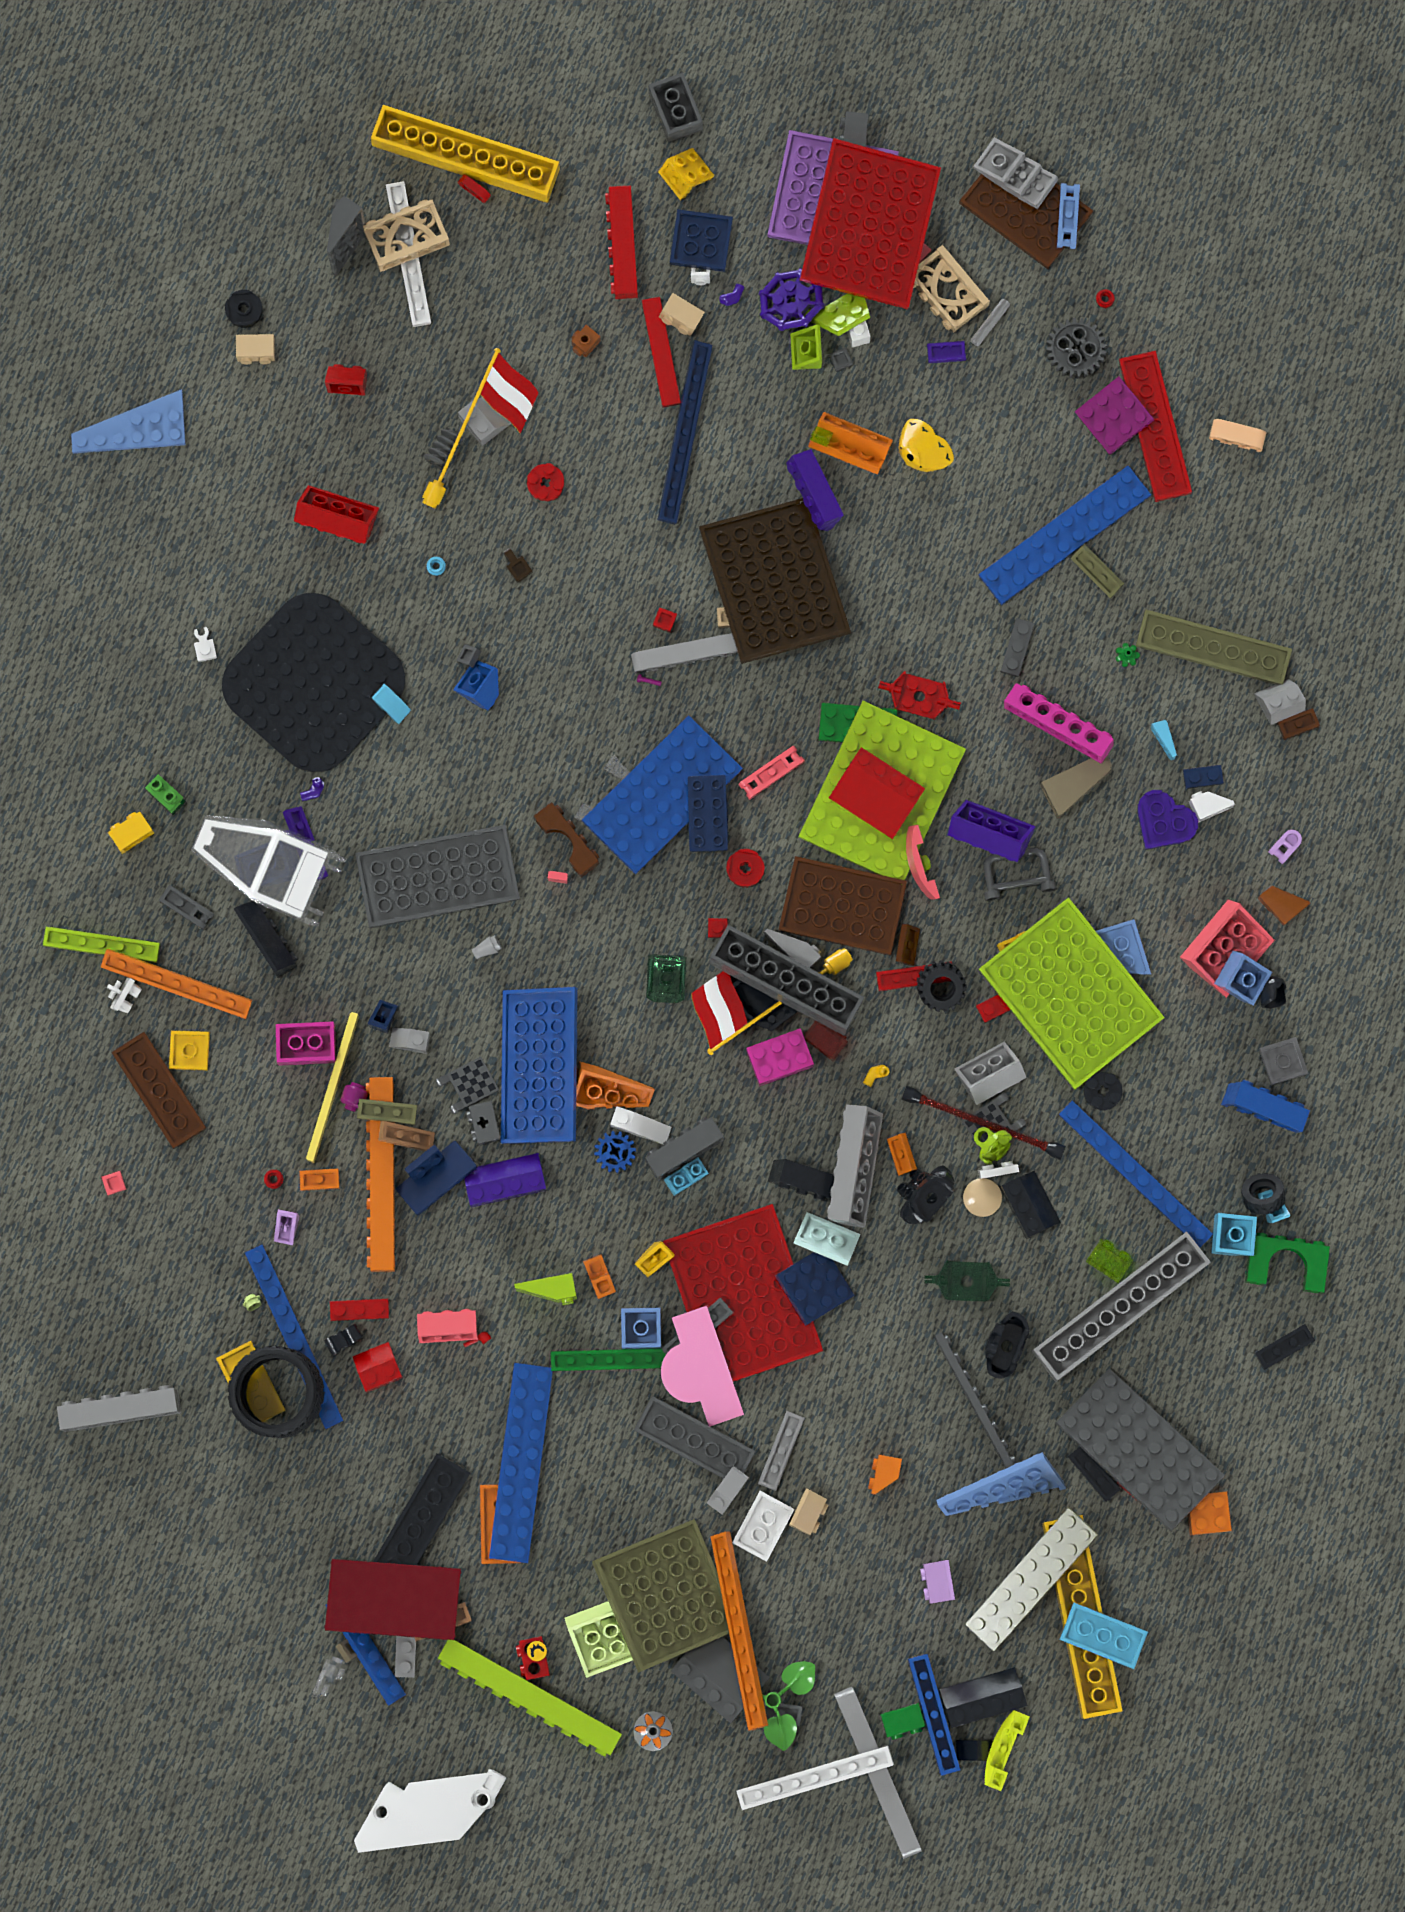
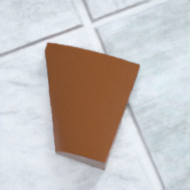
[1258,886,1311,926]

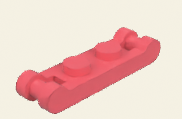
[738,746,805,800]

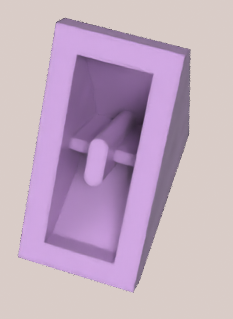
[274,1209,300,1245]

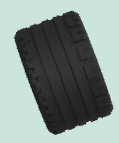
[228,1346,325,1438]

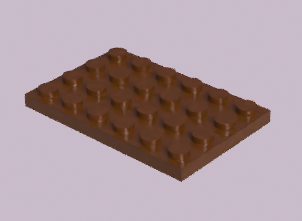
[959,174,1093,269]
[778,856,907,956]

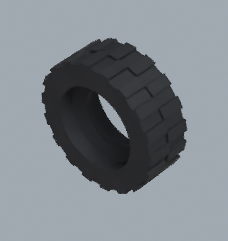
[1241,1173,1286,1215]

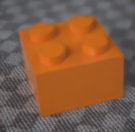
[1188,1492,1232,1535]

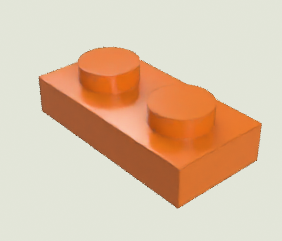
[887,1133,917,1176]
[299,1169,340,1191]

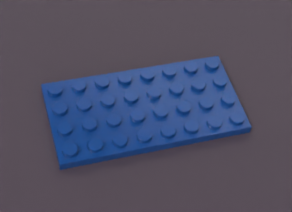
[582,715,743,875]
[501,987,577,1144]

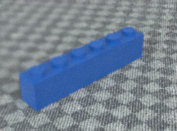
[907,1654,960,1776]

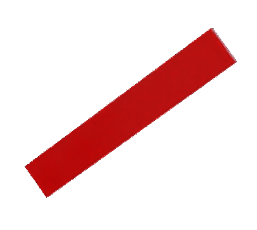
[642,297,681,408]

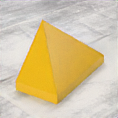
[635,1241,675,1277]

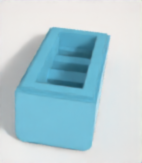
[1151,720,1177,760]

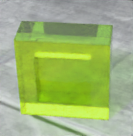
[810,426,833,447]

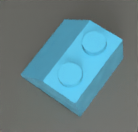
[1211,1213,1257,1256]

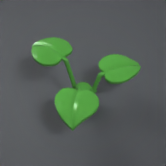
[762,1661,815,1751]

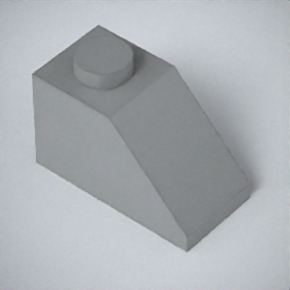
[389,1028,430,1054]
[707,1466,749,1515]

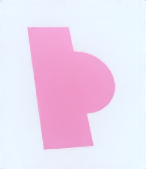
[661,1306,744,1426]

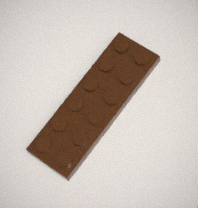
[111,1032,206,1149]

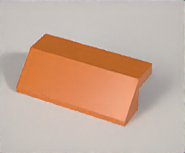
[808,412,893,475]

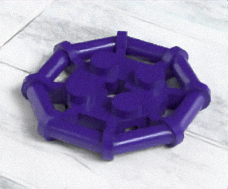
[758,268,825,331]

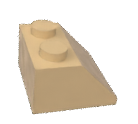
[789,1488,828,1535]

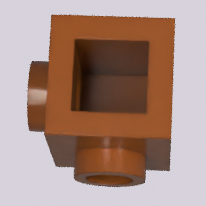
[571,325,601,357]

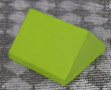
[790,324,822,370]

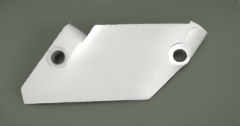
[354,1769,506,1853]

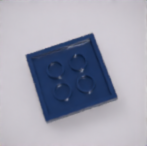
[670,209,733,272]
[775,1252,854,1326]

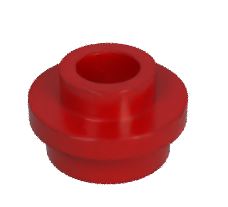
[1096,289,1115,308]
[264,1170,284,1189]

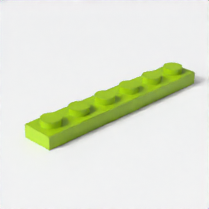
[43,927,160,963]

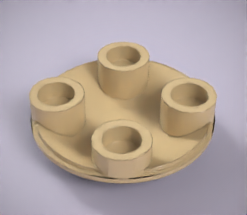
[963,1178,1002,1217]

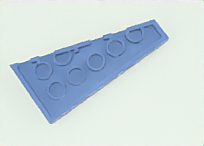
[71,389,186,453]
[1096,919,1151,975]
[937,1452,1066,1516]

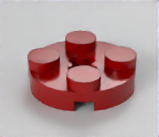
[527,463,564,501]
[726,849,765,888]

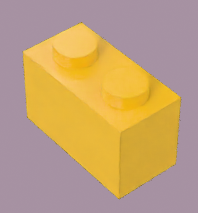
[108,812,154,854]

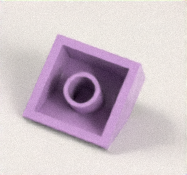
[920,1560,955,1604]

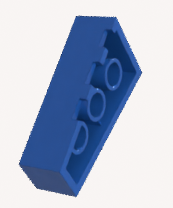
[1221,1080,1310,1133]

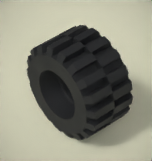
[916,960,967,1012]

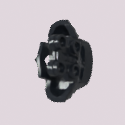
[897,1165,955,1224]
[985,1311,1029,1379]

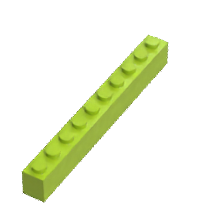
[438,1640,622,1757]

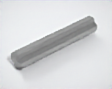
[971,299,1010,346]

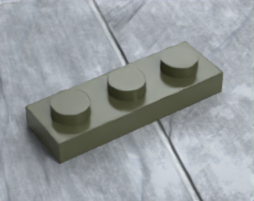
[1071,544,1124,598]
[357,1099,417,1125]

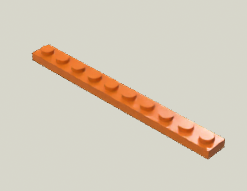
[711,1531,768,1731]

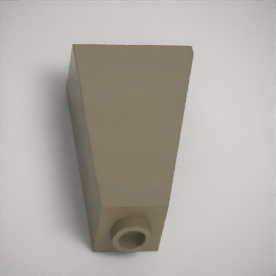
[1040,756,1112,819]

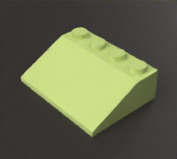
[565,1602,633,1678]

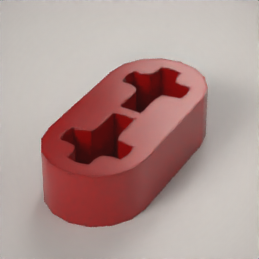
[458,174,491,203]

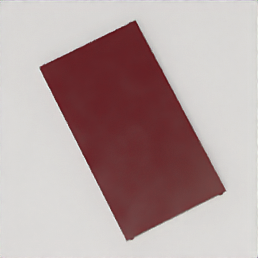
[324,1559,461,1640]

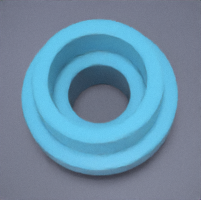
[427,557,446,576]

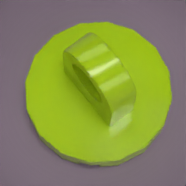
[974,1127,1012,1165]

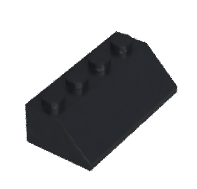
[234,900,298,978]
[939,1667,1028,1728]

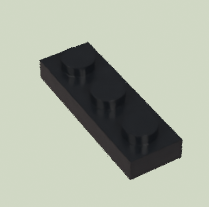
[1254,1324,1315,1370]
[1068,1447,1121,1502]

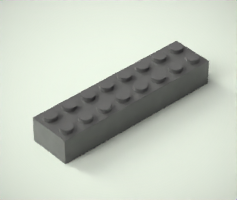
[709,925,864,1035]

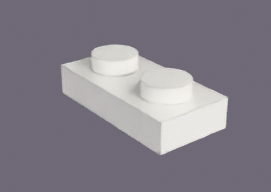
[978,1161,1019,1179]

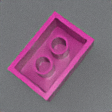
[276,1022,336,1066]
[746,1028,814,1087]

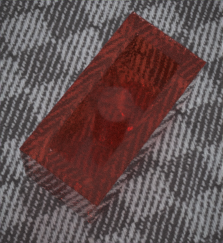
[804,1021,848,1062]

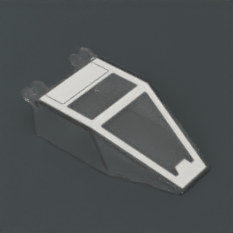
[191,815,346,926]

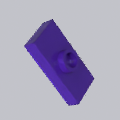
[927,341,966,363]

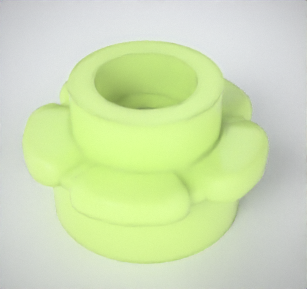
[243,1294,262,1311]

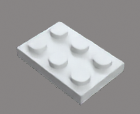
[732,1491,794,1562]

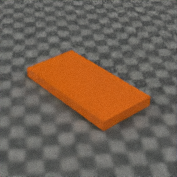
[480,1485,520,1564]

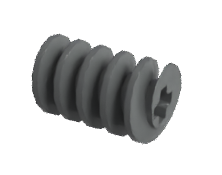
[424,427,464,470]

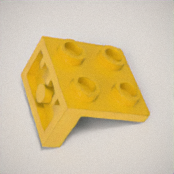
[658,148,714,200]

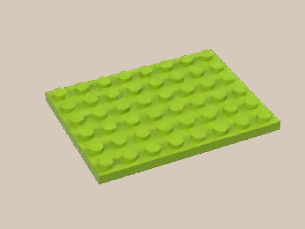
[798,701,966,885]
[978,897,1164,1090]

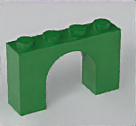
[1245,1233,1330,1294]

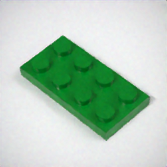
[818,703,897,743]

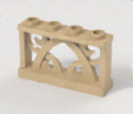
[363,200,450,272]
[913,245,990,333]

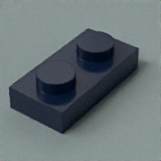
[1183,765,1224,789]

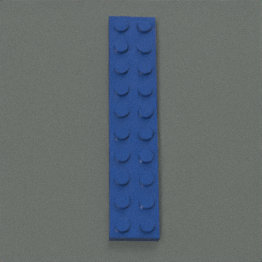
[978,466,1151,605]
[489,1363,553,1563]

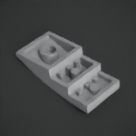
[973,137,1058,209]

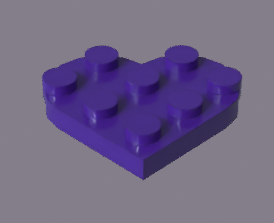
[1137,790,1198,850]

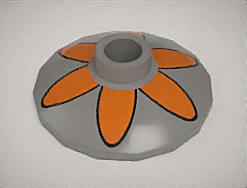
[633,1711,673,1751]

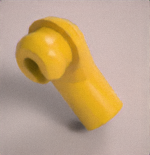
[863,1065,890,1087]

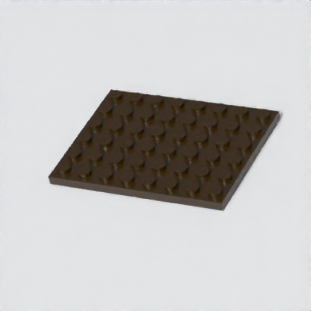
[699,498,851,664]

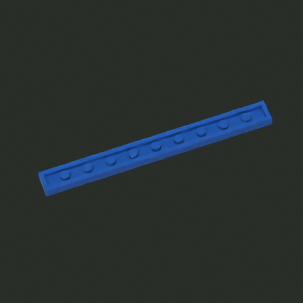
[1059,1101,1213,1248]
[245,1245,343,1429]

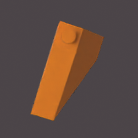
[576,1061,655,1109]

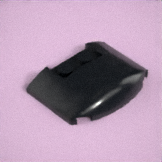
[730,975,798,1032]

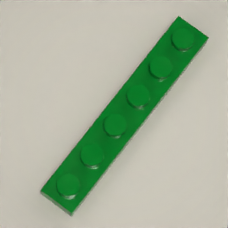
[551,1349,666,1371]

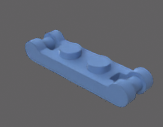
[1057,183,1080,249]

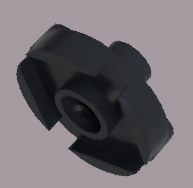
[225,290,263,328]
[1083,1072,1122,1111]

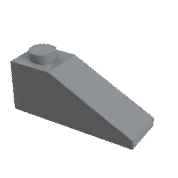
[764,929,821,969]

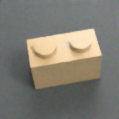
[659,293,705,336]
[236,334,275,365]

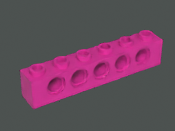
[1004,683,1114,764]

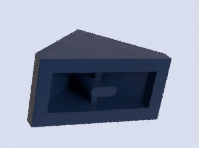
[368,1000,398,1034]

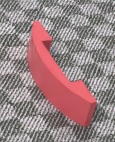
[906,825,940,899]

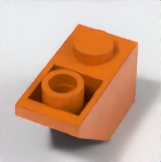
[868,1455,902,1495]

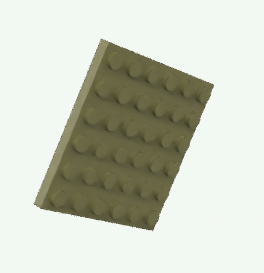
[592,1519,729,1673]

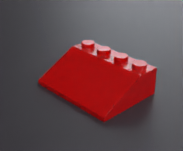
[829,747,925,840]

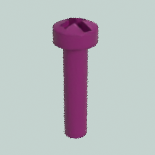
[637,674,661,686]

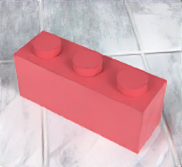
[417,1309,478,1343]

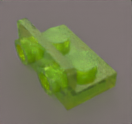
[1086,1239,1133,1283]

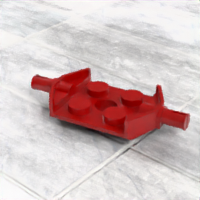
[878,671,961,720]

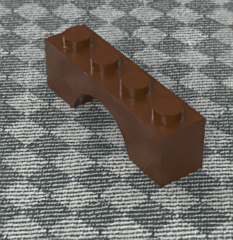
[534,802,600,878]

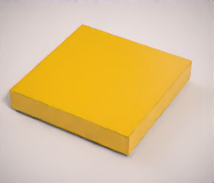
[169,1031,210,1071]

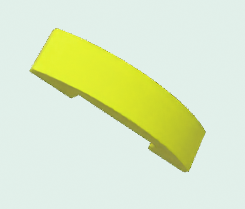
[985,1710,1030,1791]

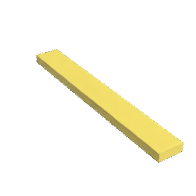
[306,1012,359,1163]

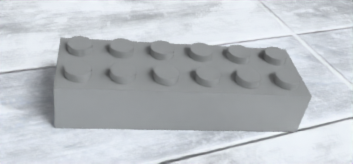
[827,1104,883,1228]
[57,1385,181,1432]

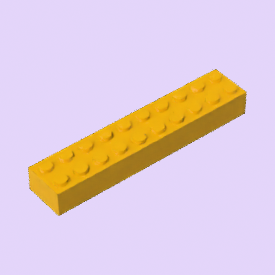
[371,105,560,203]
[1042,1515,1122,1719]

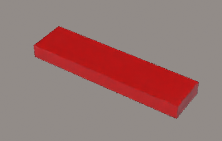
[876,962,952,991]

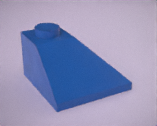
[453,660,499,711]

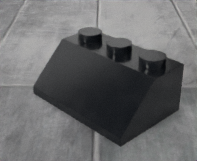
[1000,1171,1061,1240]

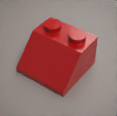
[325,364,367,396]
[352,1342,403,1392]

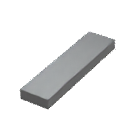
[758,1411,805,1491]

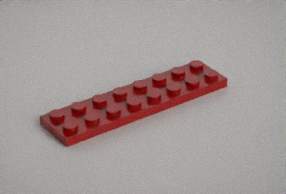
[1119,351,1192,502]

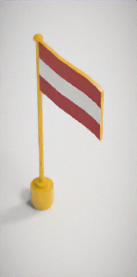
[422,348,539,509]
[691,948,853,1055]

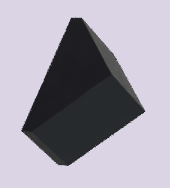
[956,1740,993,1761]

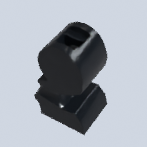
[324,1324,363,1357]

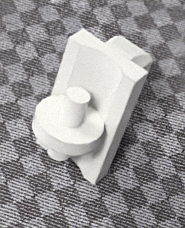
[107,978,142,1013]

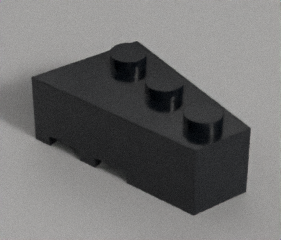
[767,1159,834,1201]

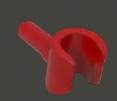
[463,1332,491,1348]

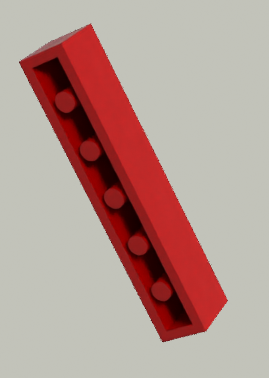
[605,185,638,299]

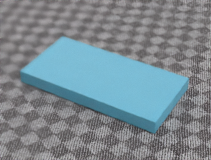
[1059,1603,1148,1669]

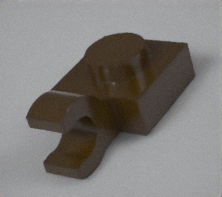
[504,548,533,583]

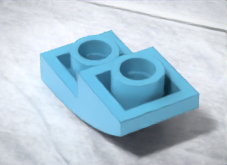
[372,684,411,724]
[664,1157,709,1196]

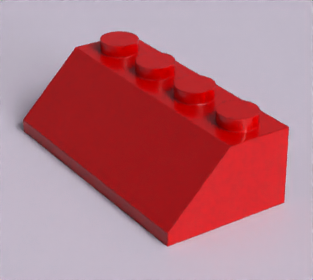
[294,485,379,544]

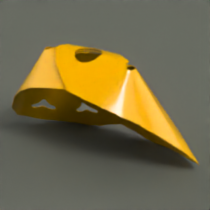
[899,419,954,472]

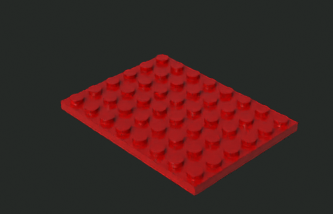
[799,138,941,310]
[663,1204,823,1382]

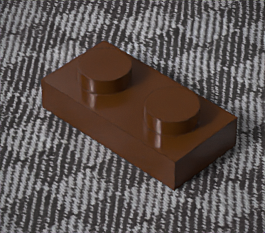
[1277,708,1320,740]
[896,924,920,966]

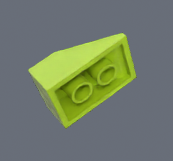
[514,1273,577,1305]

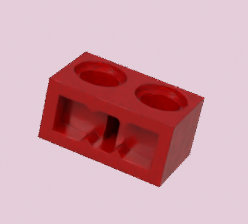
[516,1636,550,1680]

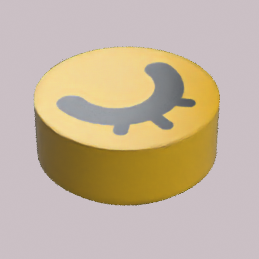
[527,1641,547,1661]

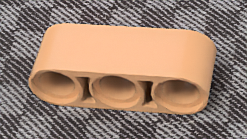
[1209,419,1266,452]

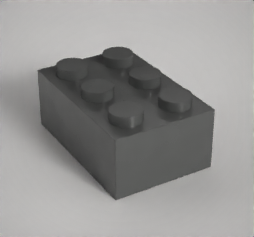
[648,73,703,142]

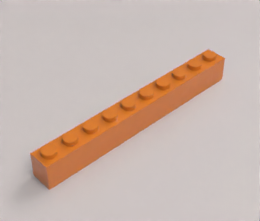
[366,1077,395,1272]

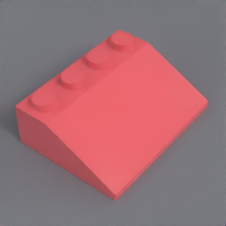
[1180,900,1274,998]

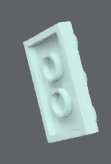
[794,1212,860,1266]

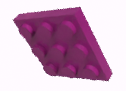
[1074,376,1154,455]

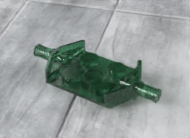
[924,1260,1010,1302]

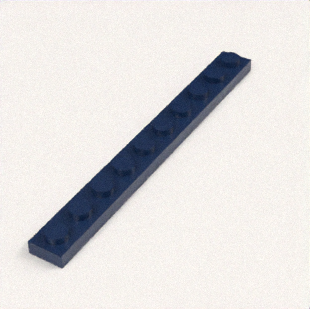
[657,340,713,525]

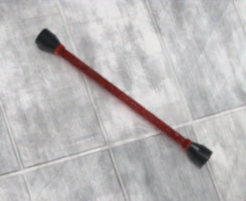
[901,1086,1066,1160]

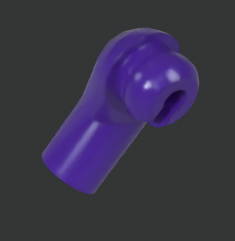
[719,284,745,306]
[300,777,324,802]

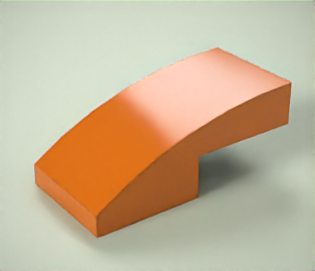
[583,1254,616,1299]

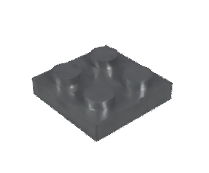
[1259,1037,1308,1085]

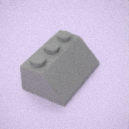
[954,1041,1027,1105]

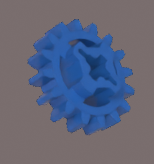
[594,1131,636,1173]

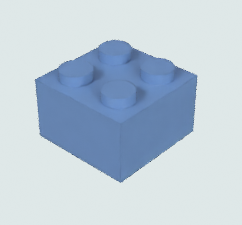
[1214,951,1272,1006]
[621,1308,661,1349]

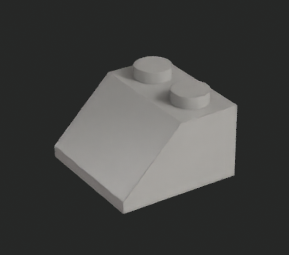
[458,397,511,446]
[1254,679,1306,725]

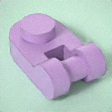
[1268,830,1302,864]

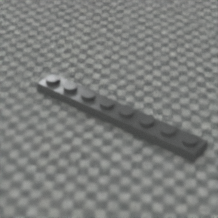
[934,1332,1017,1469]

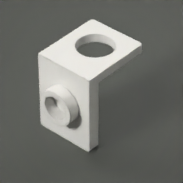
[691,268,710,285]

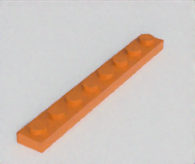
[101,949,253,1019]

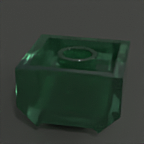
[646,954,687,1003]

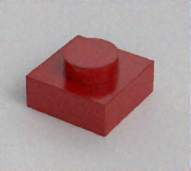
[653,607,677,633]
[708,918,727,938]

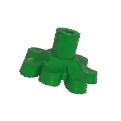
[1115,643,1140,667]

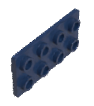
[687,775,728,852]
[396,1141,477,1216]

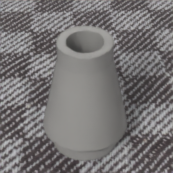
[472,935,502,959]

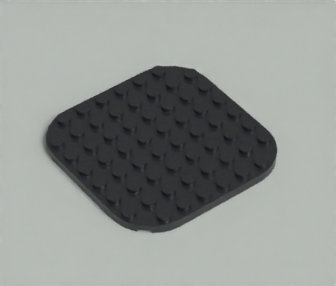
[222,593,405,772]

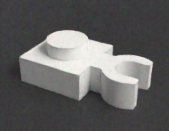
[194,627,217,662]

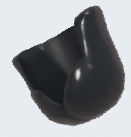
[1260,976,1286,1009]

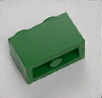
[880,1703,925,1740]

